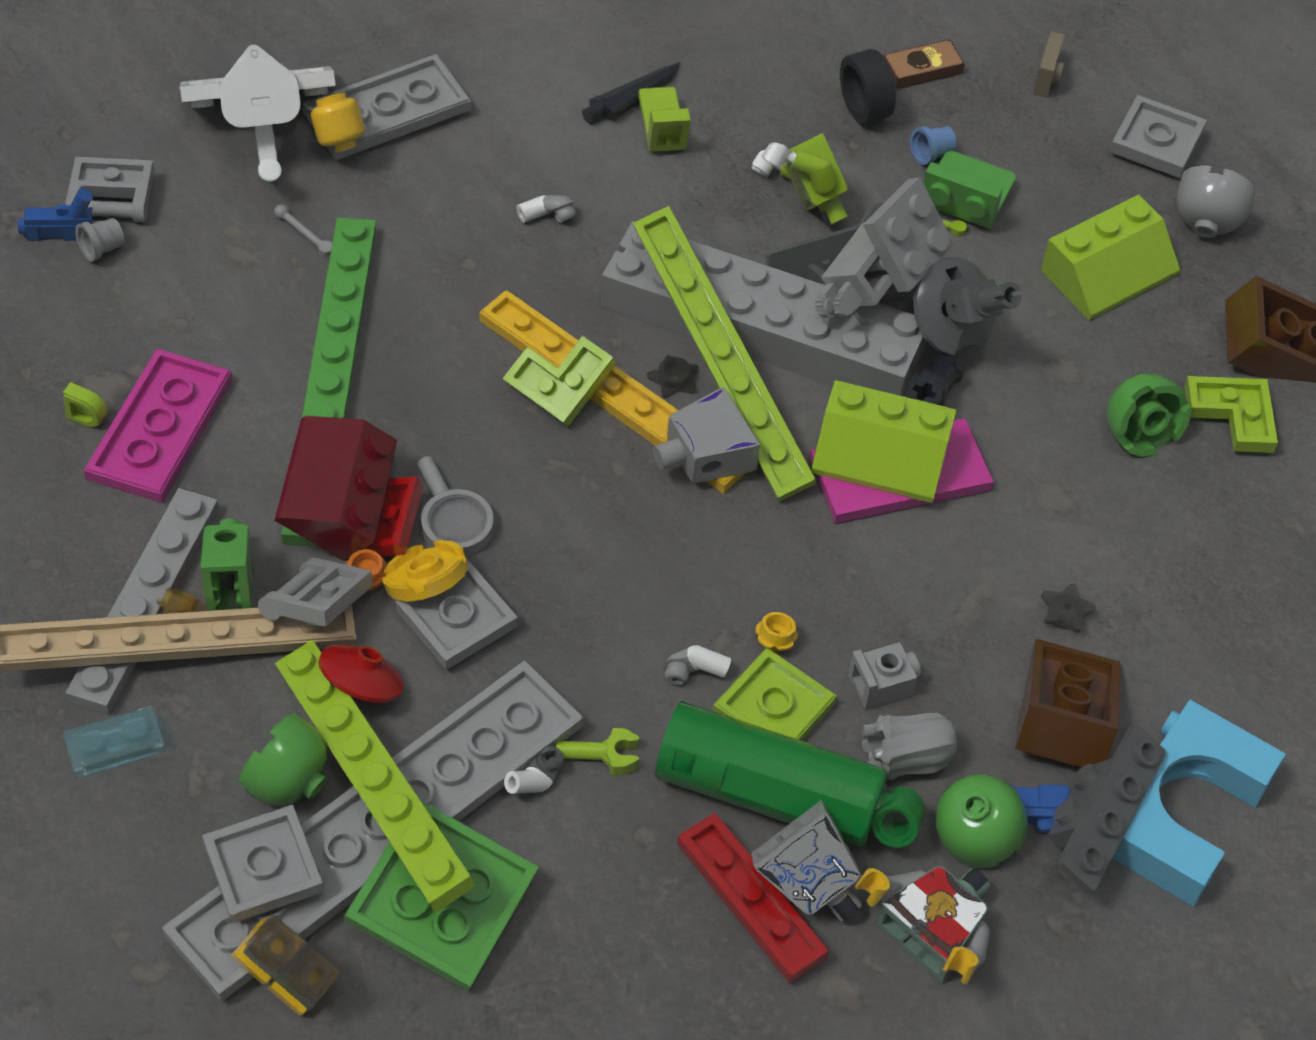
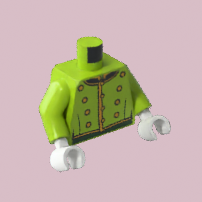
[752,133,848,226]

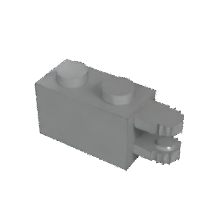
[814,223,893,318]

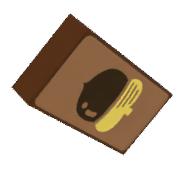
[883,39,965,88]

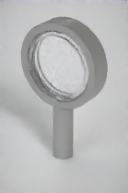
[417,456,494,557]

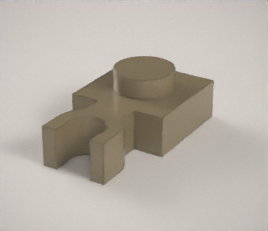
[1034,31,1065,98]

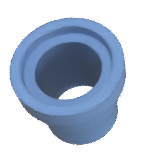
[910,126,957,165]

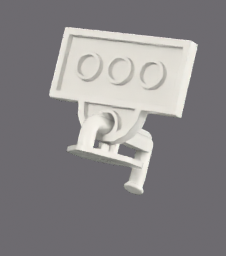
[180,44,335,182]

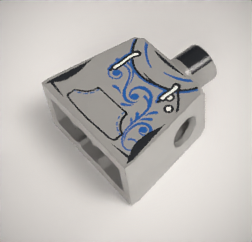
[751,800,862,921]

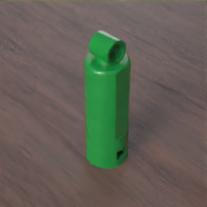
[655,701,925,848]

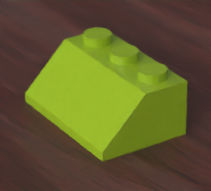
[1041,194,1180,321]
[811,380,957,503]

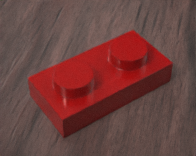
[362,476,424,556]

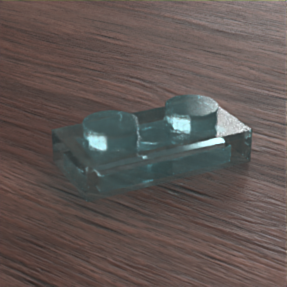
[63,706,166,778]

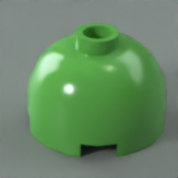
[1106,373,1192,457]
[238,713,327,806]
[936,774,1028,868]

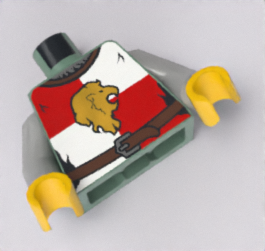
[854,866,990,985]

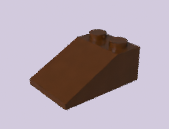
[1225,276,1316,383]
[1015,639,1120,770]

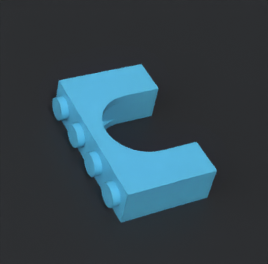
[1112,700,1286,907]

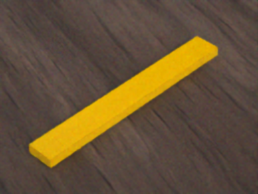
[479,290,746,494]

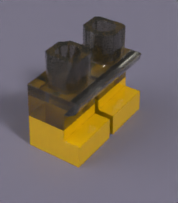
[230,915,341,1016]

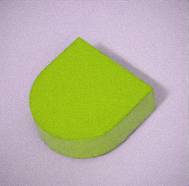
[63,382,108,427]

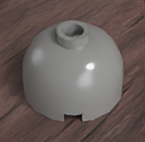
[1176,165,1255,238]

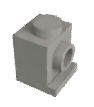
[848,642,921,710]

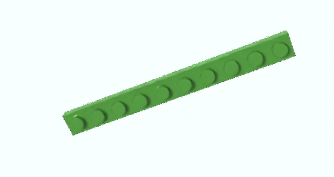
[281,217,377,547]

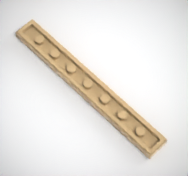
[0,604,356,672]

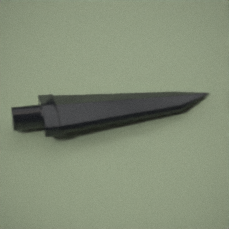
[582,62,680,123]

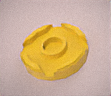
[382,540,469,602]

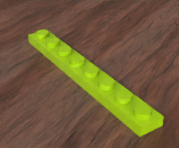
[633,206,816,502]
[275,639,476,913]

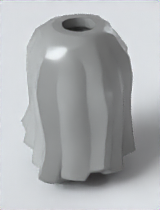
[862,713,958,780]

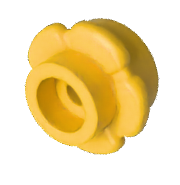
[755,612,798,652]

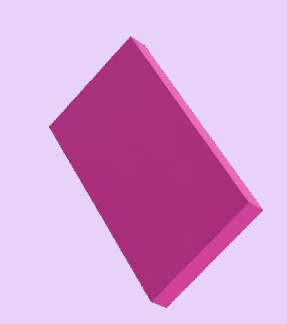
[83,349,233,503]
[809,418,994,523]

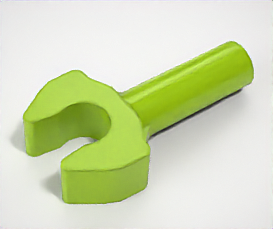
[556,728,639,776]

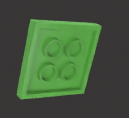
[343,800,539,991]

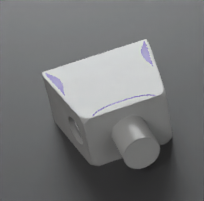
[653,387,760,483]

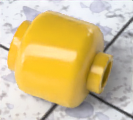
[310,92,366,152]

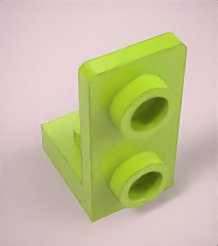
[638,87,691,152]

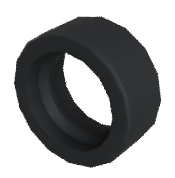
[840,49,896,125]

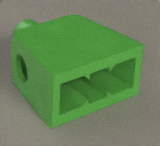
[201,518,254,611]

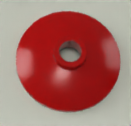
[318,644,404,703]

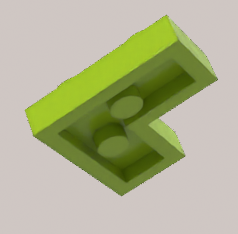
[503,336,617,427]
[1184,376,1278,453]

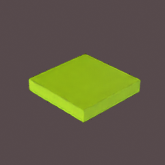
[713,648,837,741]

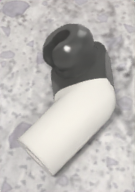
[504,746,564,794]

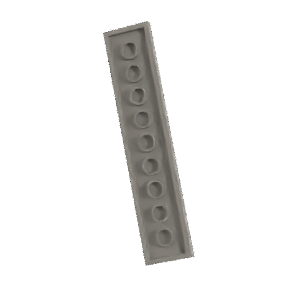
[161,660,584,1002]

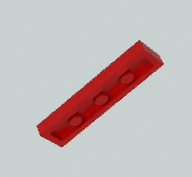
[677,813,829,984]

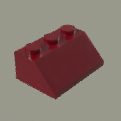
[274,416,398,561]

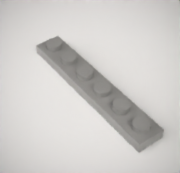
[65,488,219,715]

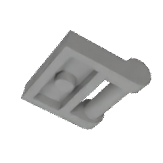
[65,157,155,223]
[258,558,373,627]

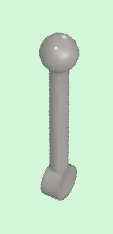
[274,204,332,257]

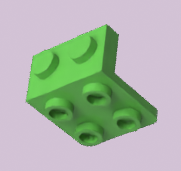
[923,151,1016,229]

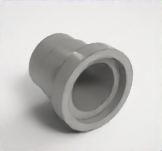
[75,218,124,262]

